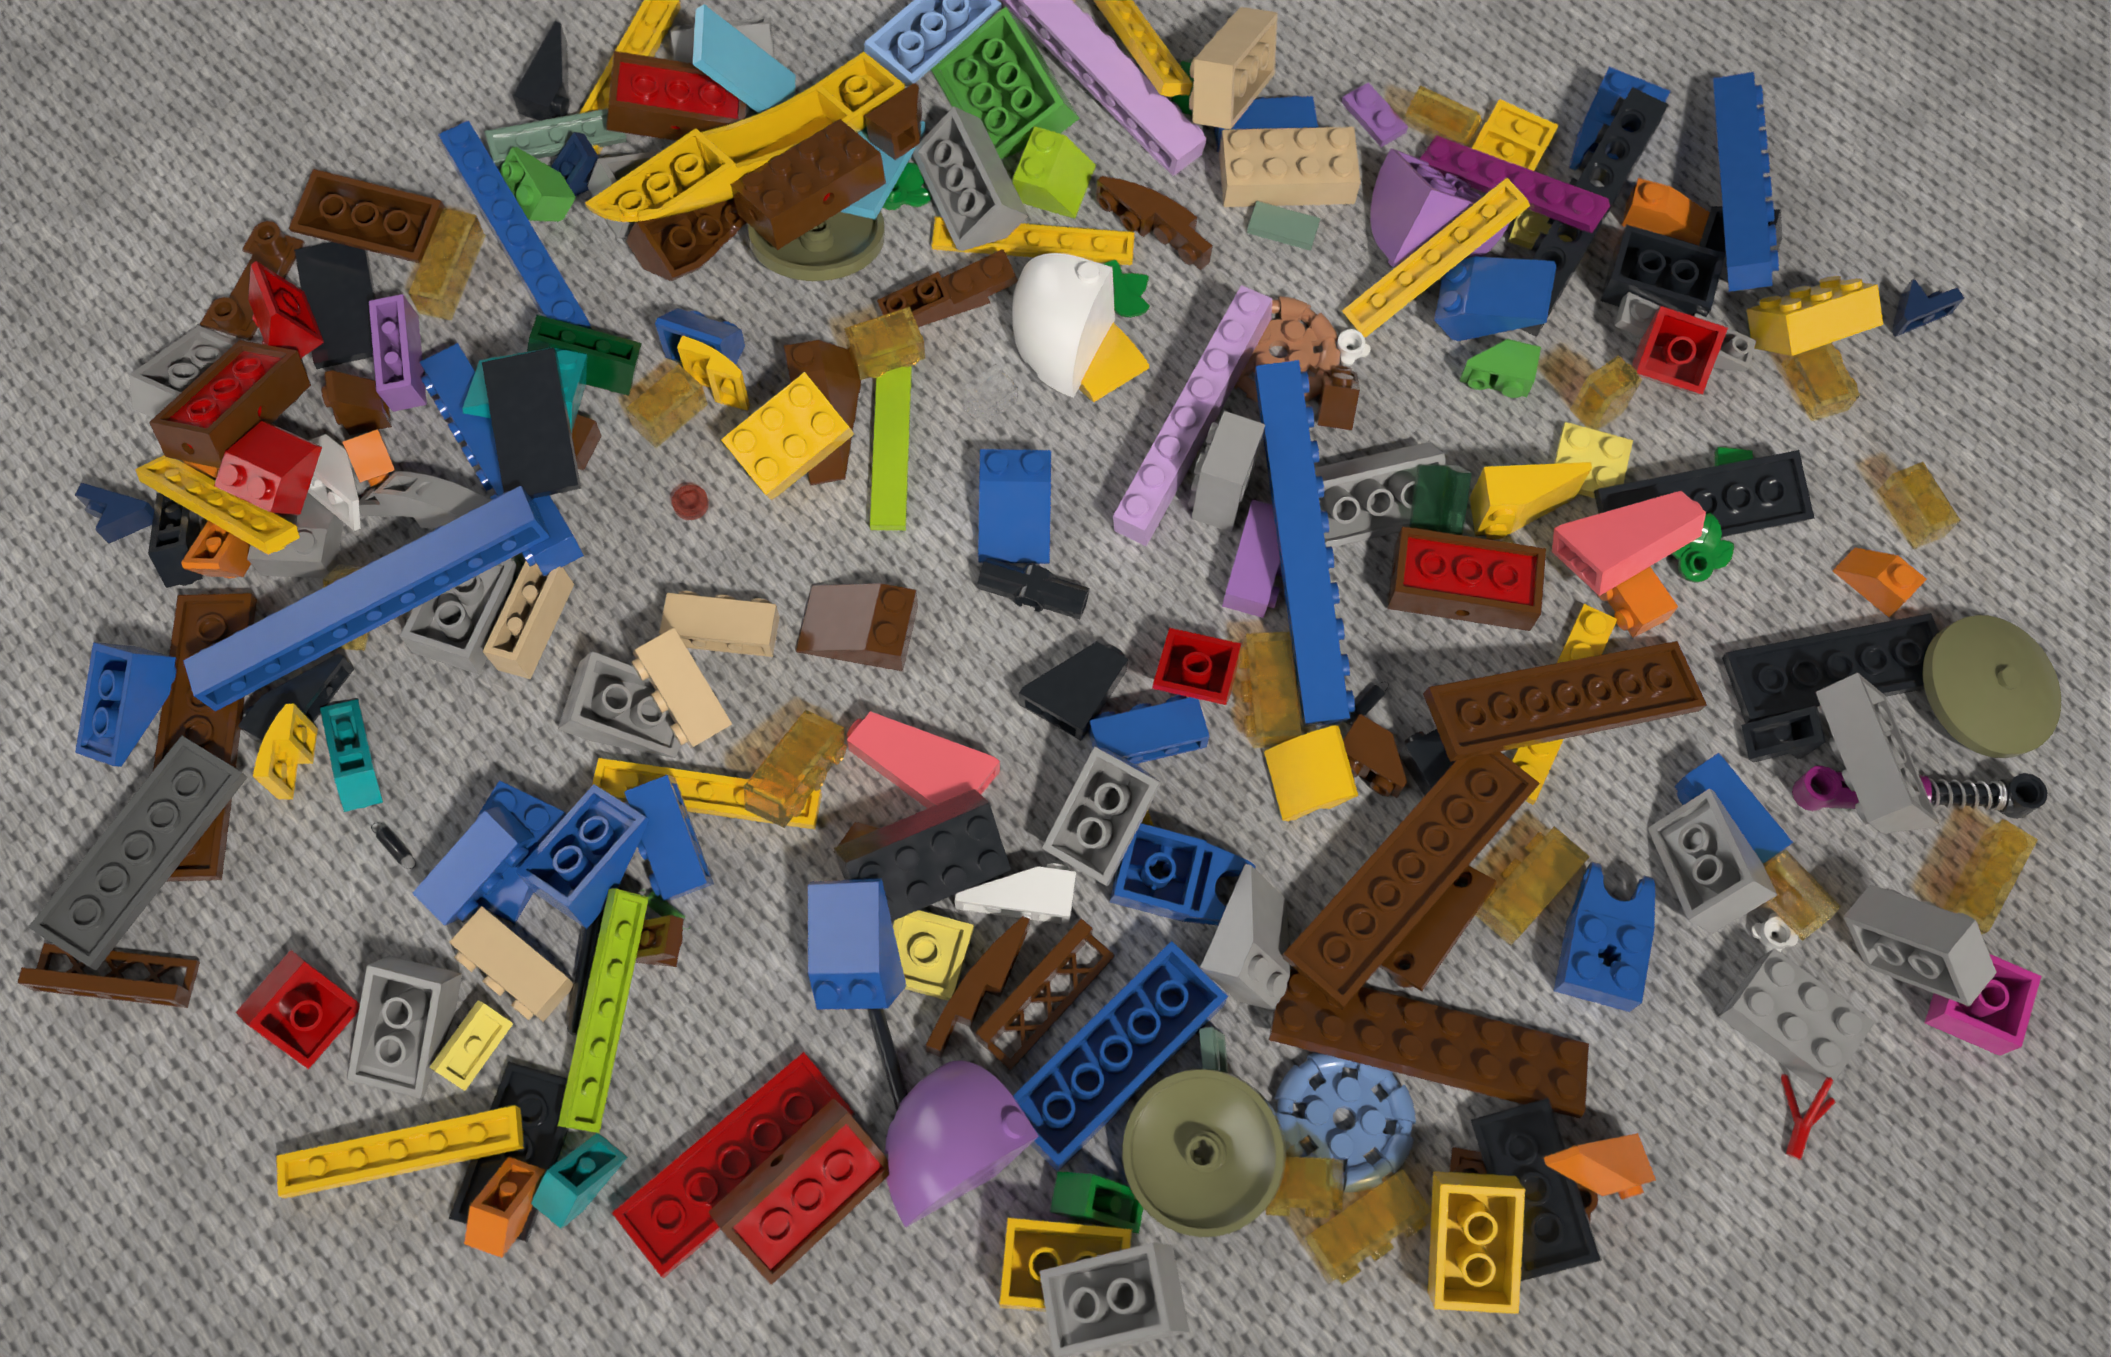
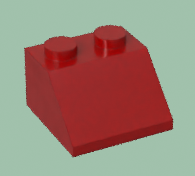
[248,261,324,359]
[1629,306,1728,395]
[214,421,322,515]
[1152,627,1242,705]
[235,950,360,1070]

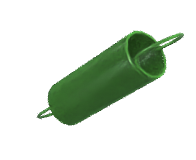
[640,890,690,930]

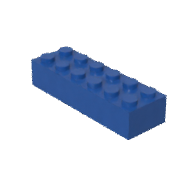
[1013,941,1228,1172]

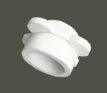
[1336,329,1370,366]
[1751,912,1798,954]

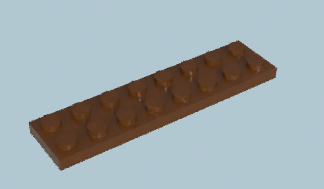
[153,593,257,882]
[1423,641,1707,762]
[1282,752,1540,1009]
[1269,969,1589,1119]

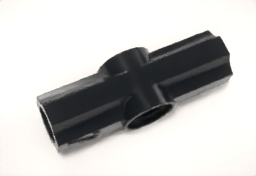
[977,557,1090,620]

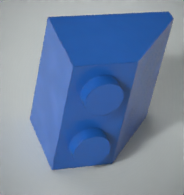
[655,308,745,365]

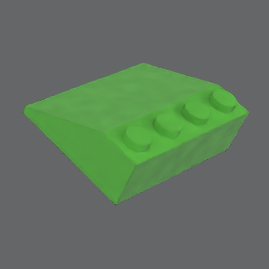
[931,7,1080,159]

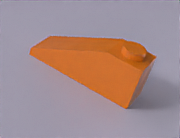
[1621,178,1710,246]
[1544,1133,1656,1200]

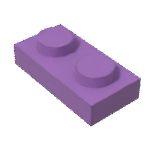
[1342,82,1408,147]

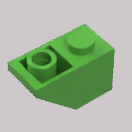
[499,147,576,222]
[1460,339,1541,398]

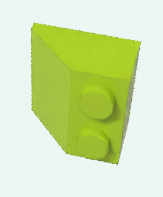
[1013,126,1096,219]

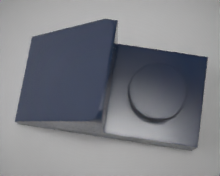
[551,132,599,196]
[1891,279,1965,337]
[75,483,154,544]

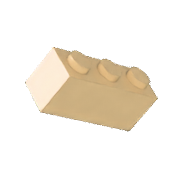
[483,561,574,679]
[659,591,780,657]
[631,627,732,748]
[449,907,574,1022]

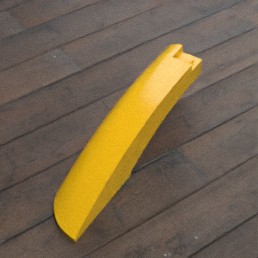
[585,52,905,222]

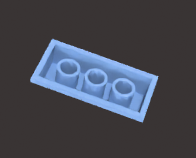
[864,0,1002,86]

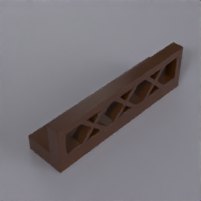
[976,918,1115,1071]
[17,943,200,1008]

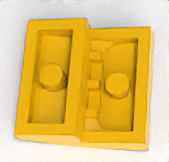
[1472,99,1558,171]
[1079,322,1150,402]
[677,336,750,411]
[253,704,318,800]
[1264,725,1359,821]

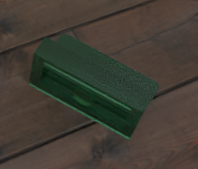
[1409,464,1472,536]

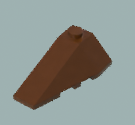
[626,198,747,281]
[784,340,861,486]

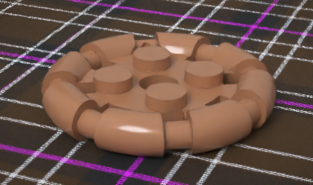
[1234,296,1340,402]

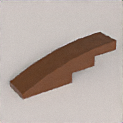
[926,916,1030,1058]

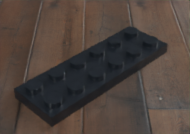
[1593,450,1815,538]
[1722,613,1939,724]

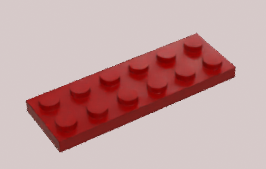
[612,1052,855,1278]

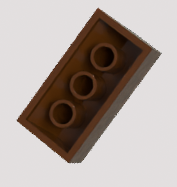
[289,169,453,264]

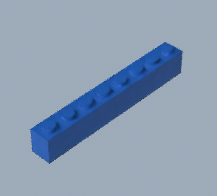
[1713,72,1779,292]
[438,120,591,329]
[420,343,584,576]

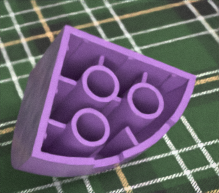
[1370,148,1510,268]
[885,1060,1039,1228]

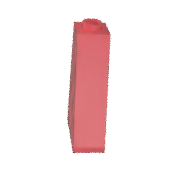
[1552,491,1706,596]
[847,711,1000,809]

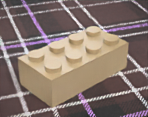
[1189,7,1278,129]
[1219,127,1361,207]

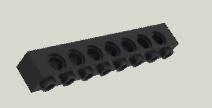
[1520,87,1669,337]

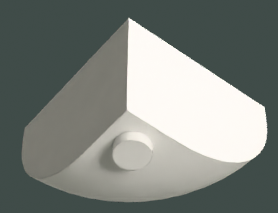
[1012,253,1115,398]

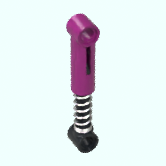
[1792,766,2048,819]

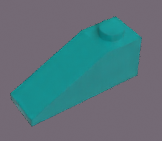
[320,699,383,812]

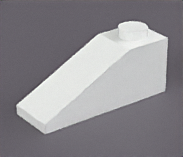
[308,434,361,531]
[955,863,1076,925]

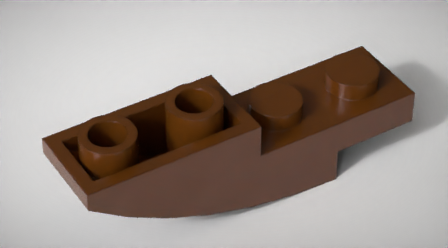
[1096,176,1213,270]
[877,249,1018,331]

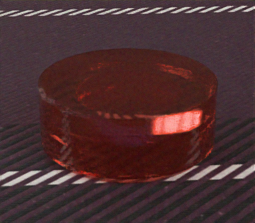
[672,485,709,520]

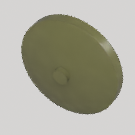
[748,210,885,281]
[1923,615,2062,758]
[1122,1069,1286,1237]

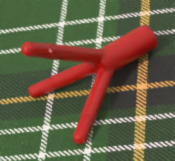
[1781,1074,1835,1160]

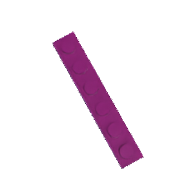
[1420,135,1610,233]

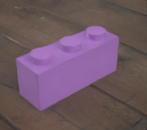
[369,294,427,412]
[1222,500,1282,618]

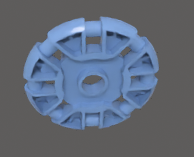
[1275,1052,1416,1192]

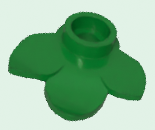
[882,162,933,210]
[1104,260,1150,318]
[1672,513,1734,583]

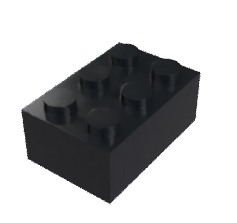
[1600,224,1726,317]

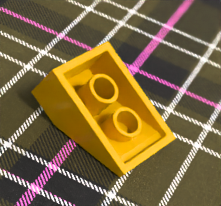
[1469,462,1592,540]

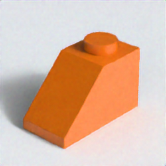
[343,429,396,487]
[181,521,251,578]
[1833,547,1927,617]
[464,1157,546,1258]

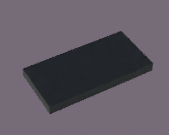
[295,242,376,369]
[482,348,581,499]
[448,1061,569,1242]
[1471,1098,1602,1281]

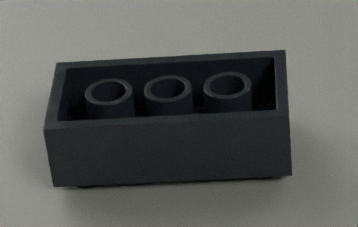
[834,789,1011,921]

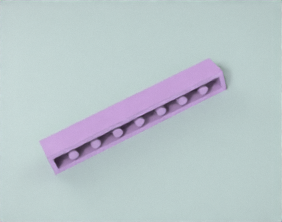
[1001,0,1207,176]
[1113,285,1273,546]

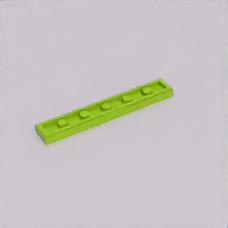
[870,340,913,531]
[558,889,649,1133]

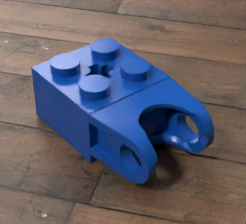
[1569,67,1670,171]
[1109,823,1256,926]
[1554,862,1655,1012]

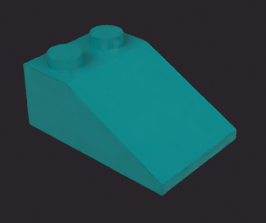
[463,348,587,433]

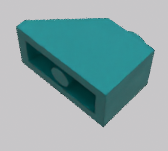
[531,1133,627,1229]

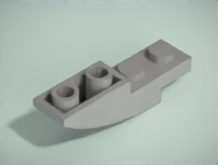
[1614,292,1756,371]
[359,471,491,528]

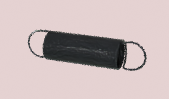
[1346,682,1389,724]
[371,822,416,869]

